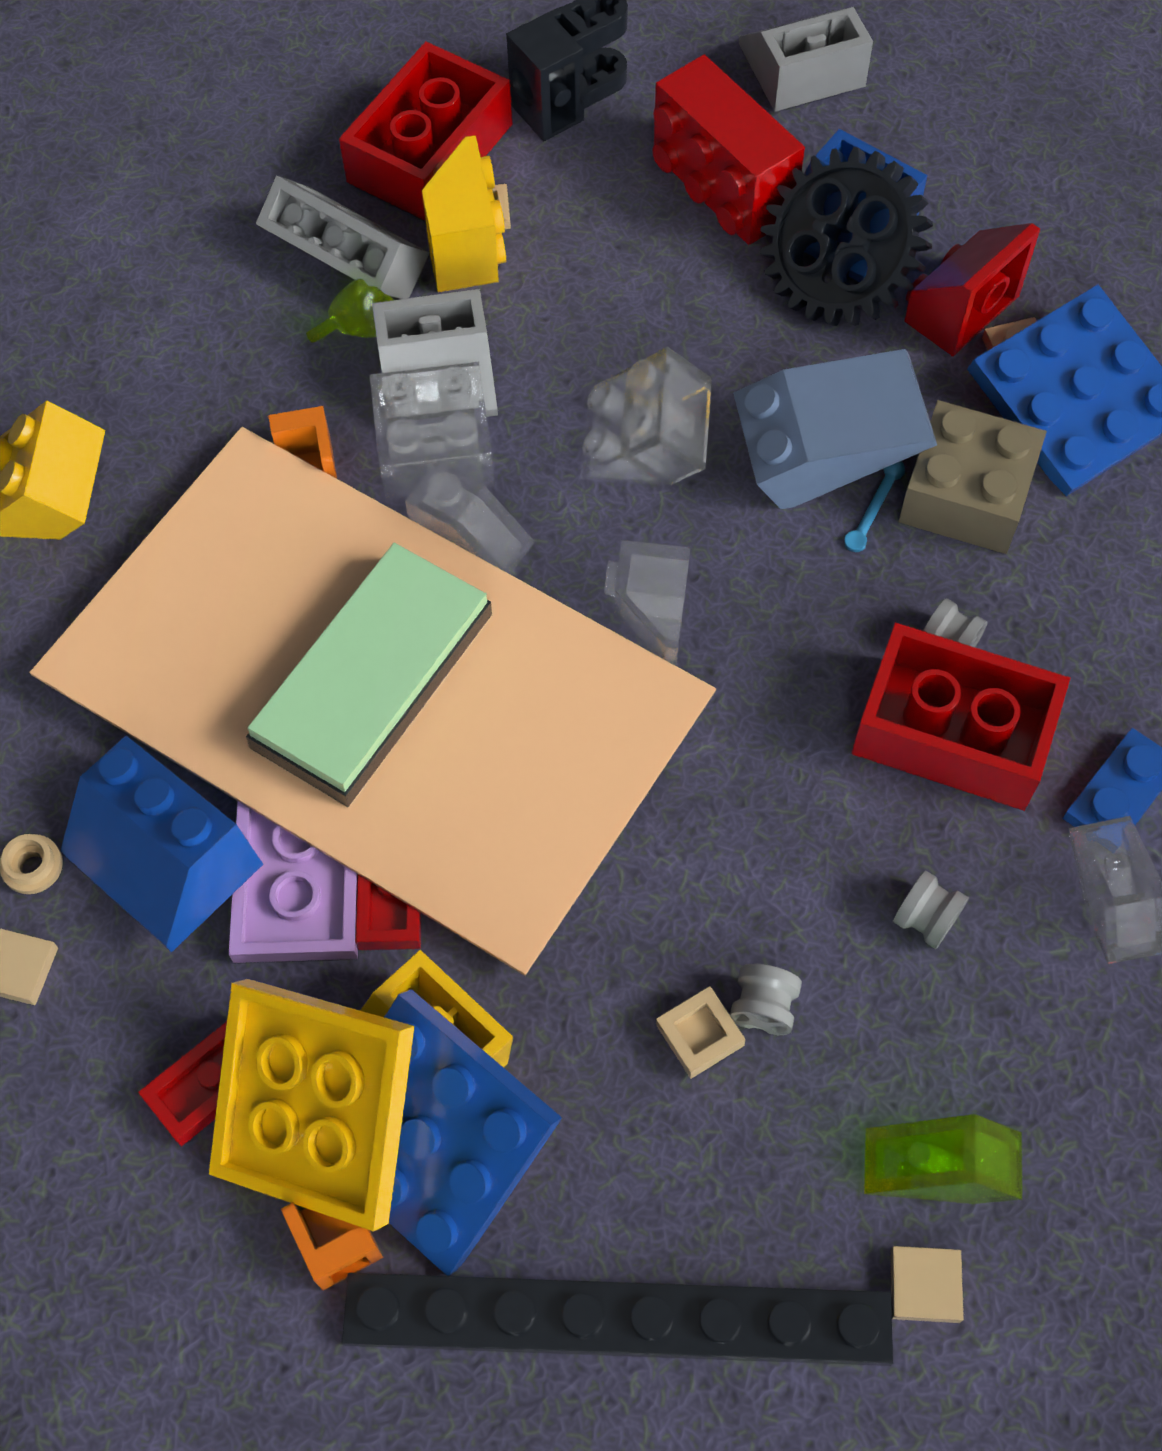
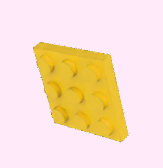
[209,979,414,1232]

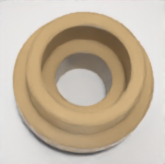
[0,834,63,894]

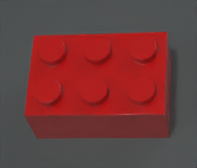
[339,41,513,221]
[652,54,805,245]
[851,622,1071,811]

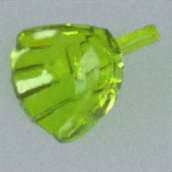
[306,279,394,343]

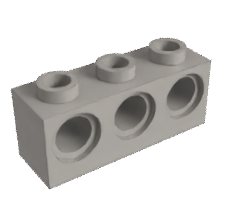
[256,175,429,299]

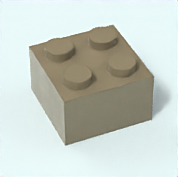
[898,400,1047,554]

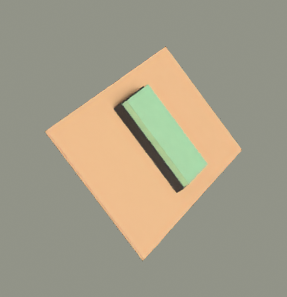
[29,427,716,976]

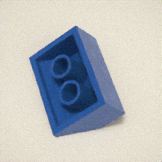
[60,735,264,952]

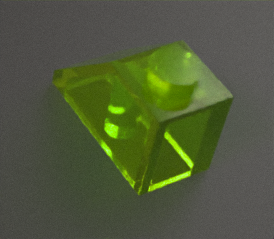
[864,1114,1023,1204]

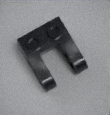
[506,0,628,142]

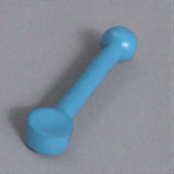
[844,461,905,552]

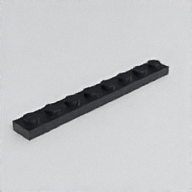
[342,1273,893,1366]

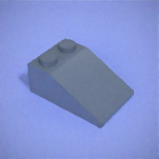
[733,349,937,509]

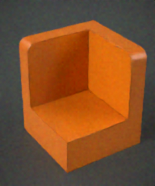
[268,406,337,479]
[281,1202,383,1291]

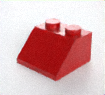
[904,223,1040,357]

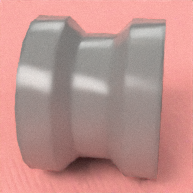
[923,598,987,647]
[893,870,969,949]
[730,964,802,1036]

